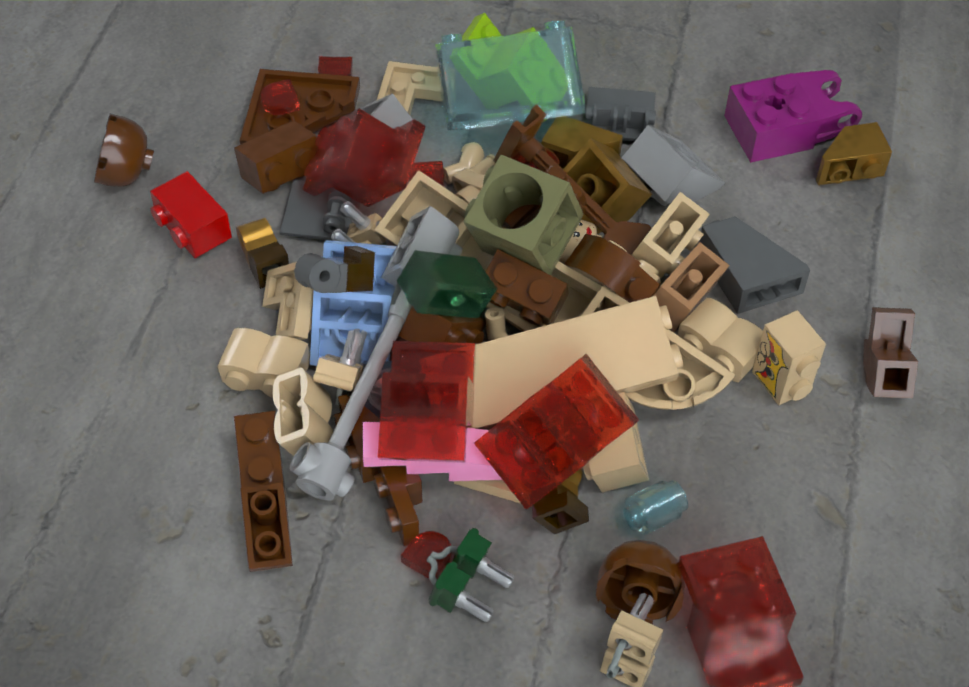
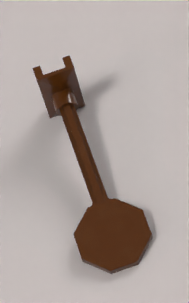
[493,104,652,255]

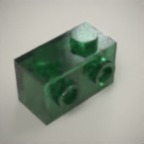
[396,250,497,318]

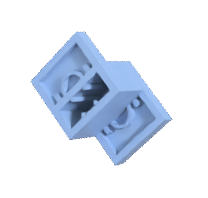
[310,240,397,366]

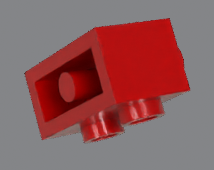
[150,171,232,258]

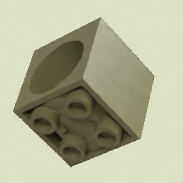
[463,155,584,275]

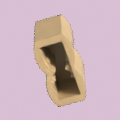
[677,298,763,383]
[218,328,310,398]
[273,367,333,456]

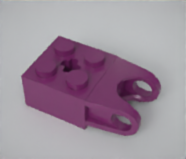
[724,70,862,163]

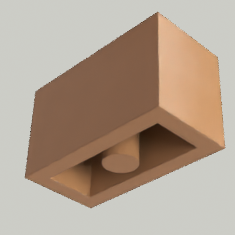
[654,242,730,333]

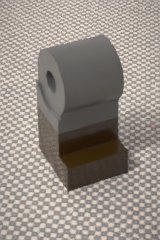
[294,246,375,293]

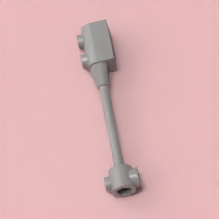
[289,206,463,501]

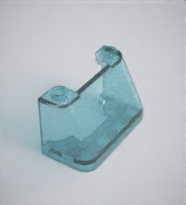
[434,20,586,130]

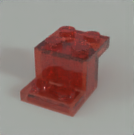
[303,108,426,207]
[378,341,476,463]
[474,354,639,510]
[678,536,804,687]

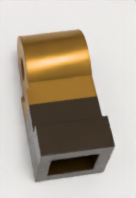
[236,218,289,289]
[532,447,589,534]

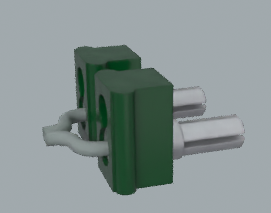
[427,528,514,622]

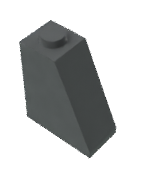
[699,216,810,314]

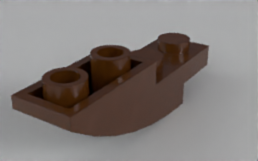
[334,394,423,546]
[234,411,293,572]

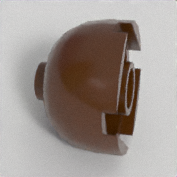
[94,113,154,187]
[596,540,685,625]

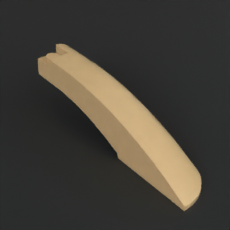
[374,170,736,410]

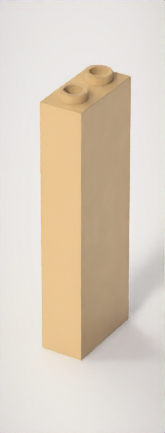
[420,296,683,430]

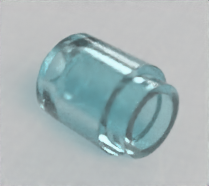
[623,480,688,535]

